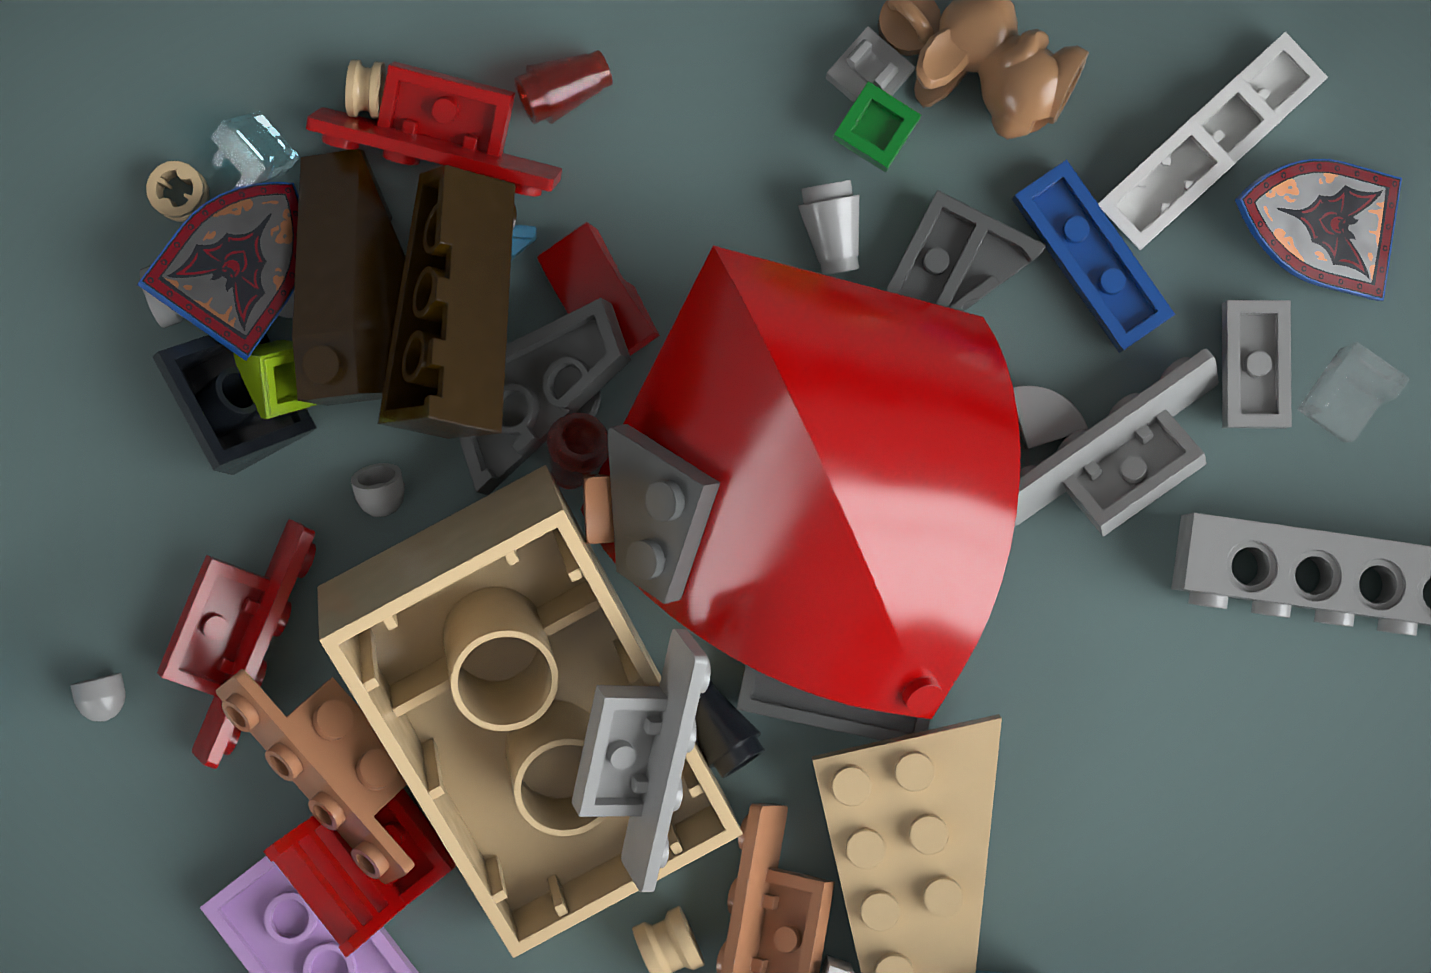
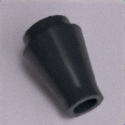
[695,679,765,778]

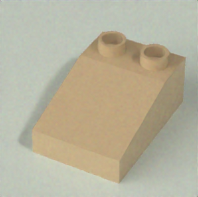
[317,465,743,958]

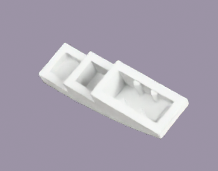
[1098,32,1328,250]

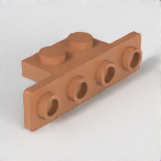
[216,669,415,884]
[716,803,835,973]

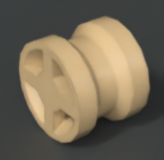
[632,906,705,973]

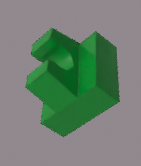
[833,81,922,173]

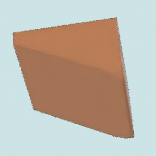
[582,474,614,544]

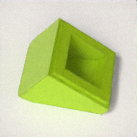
[233,340,317,419]

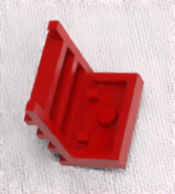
[263,789,457,957]

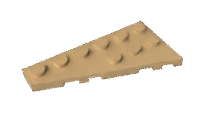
[812,714,1002,973]

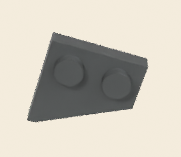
[885,190,1046,311]
[607,424,720,604]

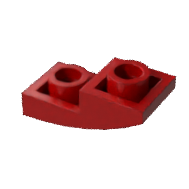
[537,222,660,356]

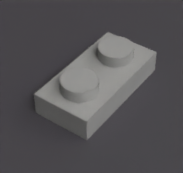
[1222,300,1292,429]

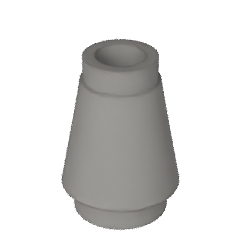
[797,180,860,275]

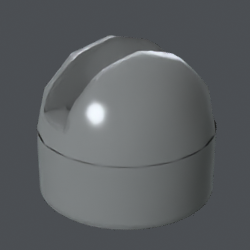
[351,463,405,517]
[70,673,126,722]

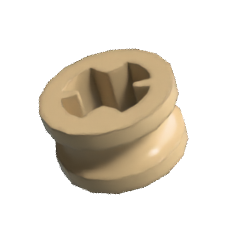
[345,59,386,119]
[146,161,209,222]

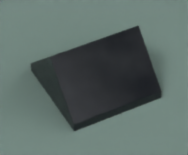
[153,333,317,475]

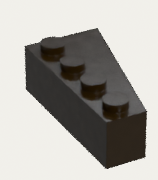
[378,165,517,439]

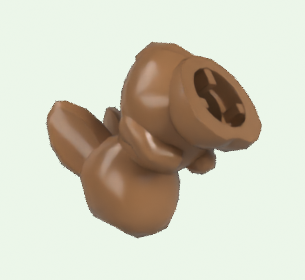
[914,0,1089,140]

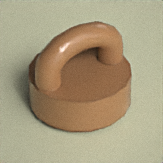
[877,0,941,56]

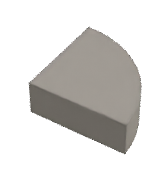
[1013,386,1088,450]

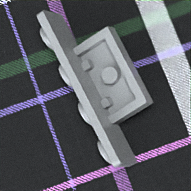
[1015,349,1219,537]
[571,629,711,892]

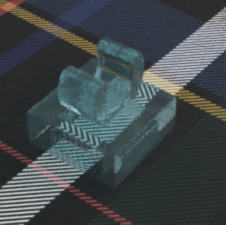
[210,111,300,189]

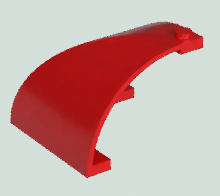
[580,245,1020,719]

